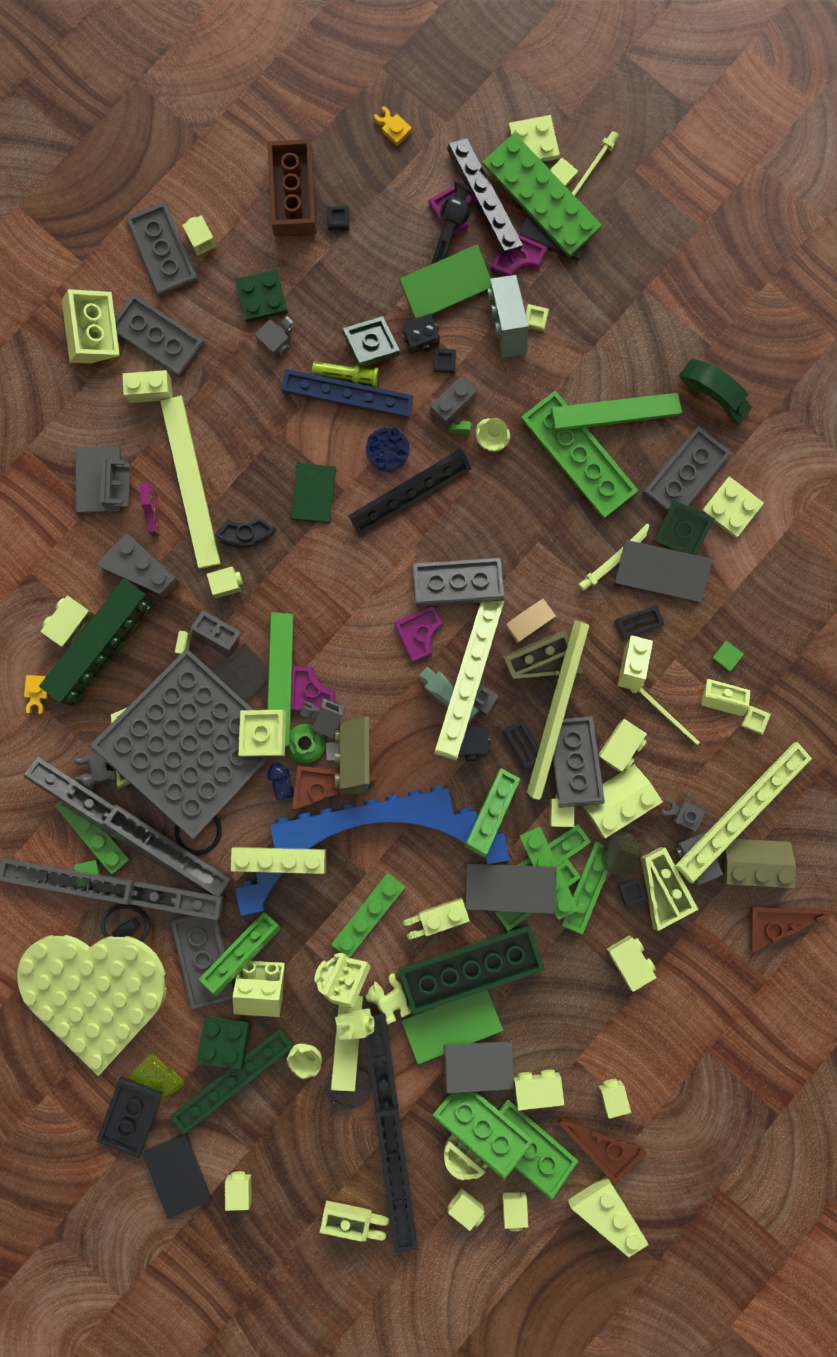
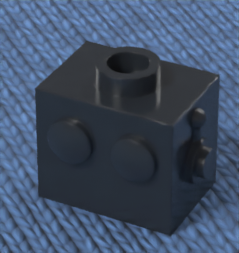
[402,313,440,354]
[458,727,491,761]

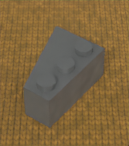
[96,533,180,598]

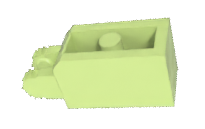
[402,898,470,940]
[320,1200,389,1242]

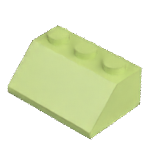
[62,289,120,363]
[582,764,663,838]

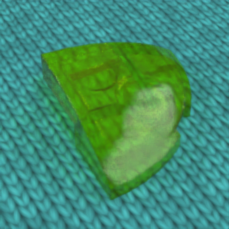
[127,1053,186,1097]

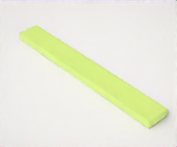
[160,396,221,569]
[434,601,504,760]
[527,620,589,800]
[675,742,812,883]

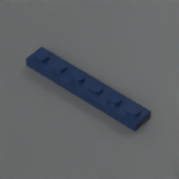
[281,369,414,419]

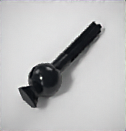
[431,181,472,264]

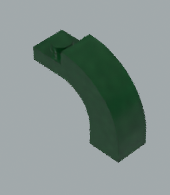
[678,359,752,425]

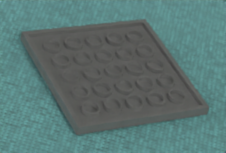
[90,648,270,840]

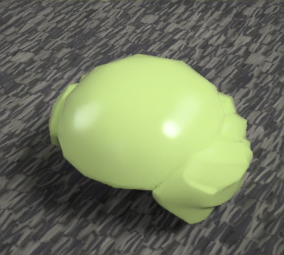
[476,418,510,452]
[287,1044,322,1079]

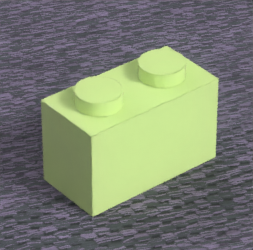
[123,370,173,403]
[40,595,94,649]
[617,635,653,691]
[598,719,647,772]
[606,936,656,992]
[513,1070,564,1110]

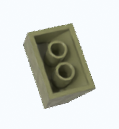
[334,717,369,794]
[720,839,796,889]

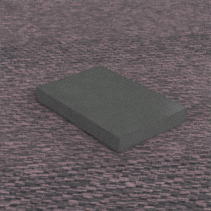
[75,446,122,514]
[444,1041,514,1093]

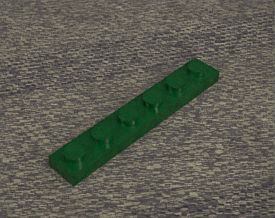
[170,1027,294,1135]

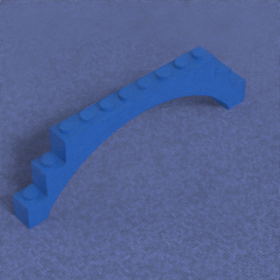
[236,785,510,915]

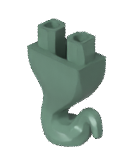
[418,667,480,725]

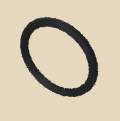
[174,815,222,855]
[101,904,150,942]

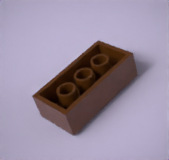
[267,139,317,236]

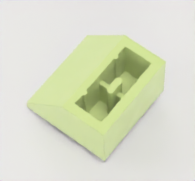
[233,961,285,1017]

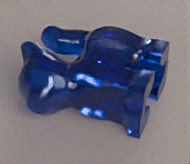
[267,762,294,801]

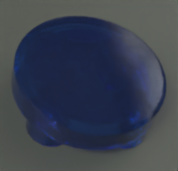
[366,427,410,472]

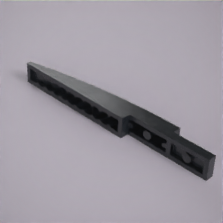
[365,1013,418,1253]

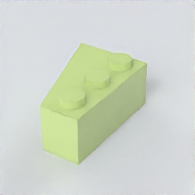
[641,847,698,931]
[568,1176,649,1257]

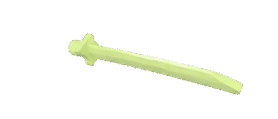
[572,131,619,196]
[578,524,649,591]
[630,683,700,746]

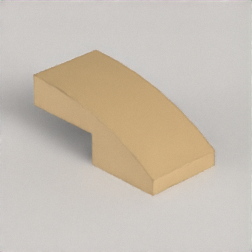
[505,599,556,643]

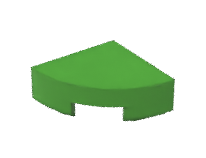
[448,421,471,436]

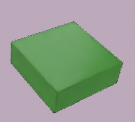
[711,641,744,672]
[74,860,101,887]

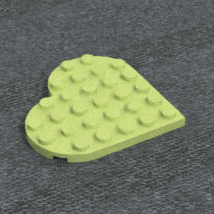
[17,935,167,1076]

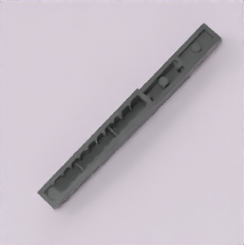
[23,757,230,896]
[0,858,224,920]

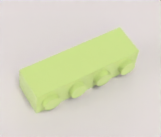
[231,847,327,874]

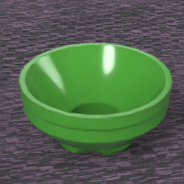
[286,724,326,764]

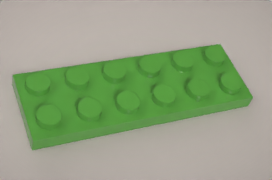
[482,132,602,258]
[521,391,639,519]

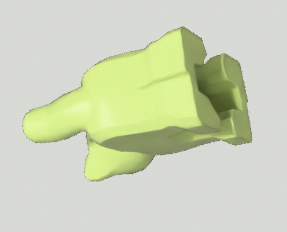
[365,974,412,1025]

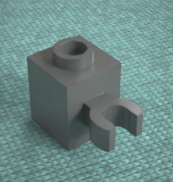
[255,316,295,360]
[473,683,499,716]
[300,698,344,738]
[659,798,705,832]

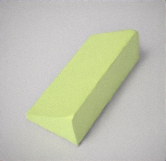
[701,679,750,716]

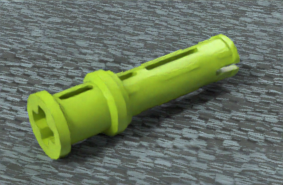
[312,361,379,387]

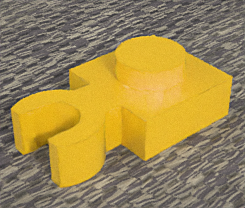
[374,106,412,146]
[24,675,49,714]

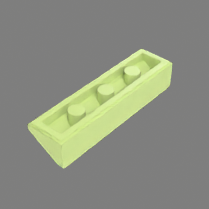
[331,996,363,1091]

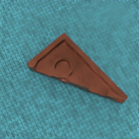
[292,766,376,810]
[750,907,832,952]
[558,1118,647,1184]

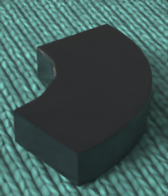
[214,516,276,547]

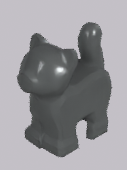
[74,753,117,791]

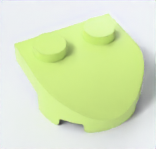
[315,953,371,1008]
[444,1134,488,1180]

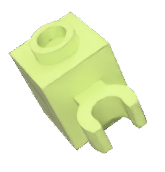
[335,1009,374,1041]

